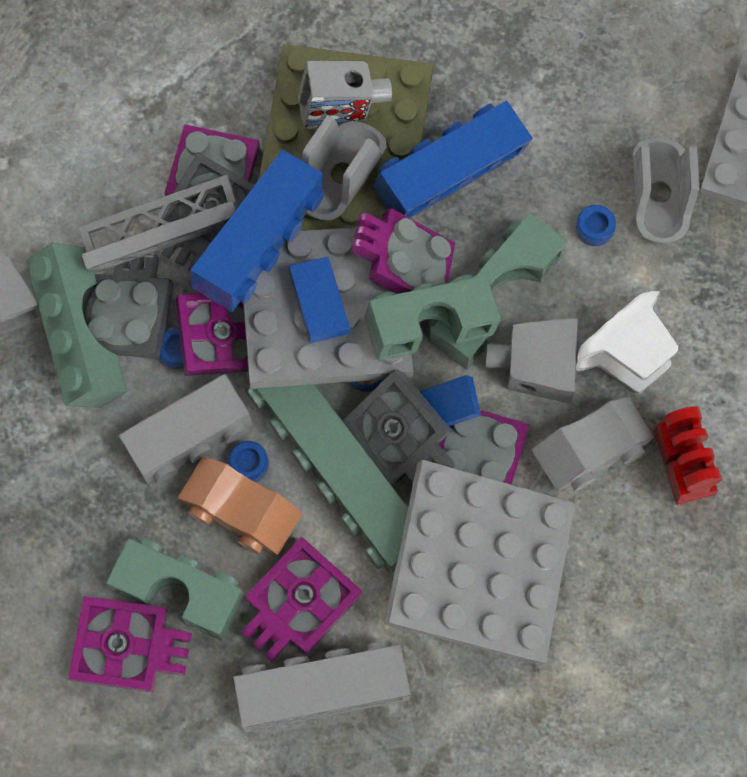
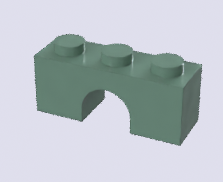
[364,275,501,361]
[106,538,245,641]

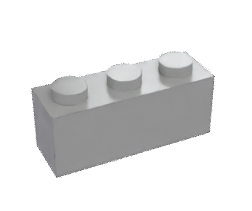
[119,374,253,485]

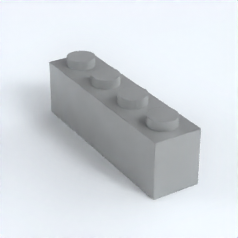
[233,640,411,732]

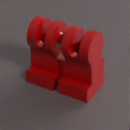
[653,406,722,505]

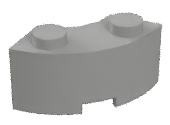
[532,397,654,491]

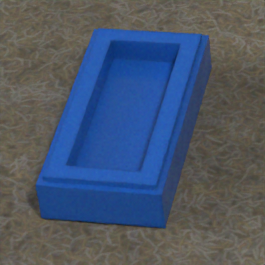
[289,257,350,344]
[419,375,481,426]

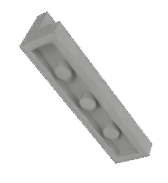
[78,174,239,273]

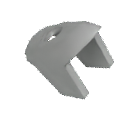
[302,116,386,221]
[633,138,699,243]

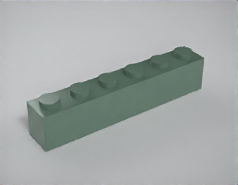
[245,371,408,575]

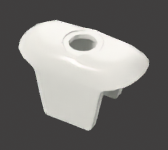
[576,291,678,394]

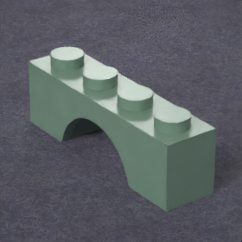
[429,212,568,370]
[26,243,127,408]

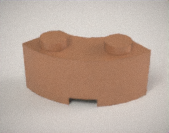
[178,456,303,555]

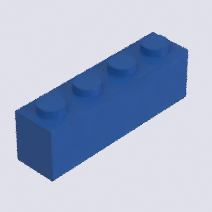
[373,100,533,218]
[190,149,325,312]

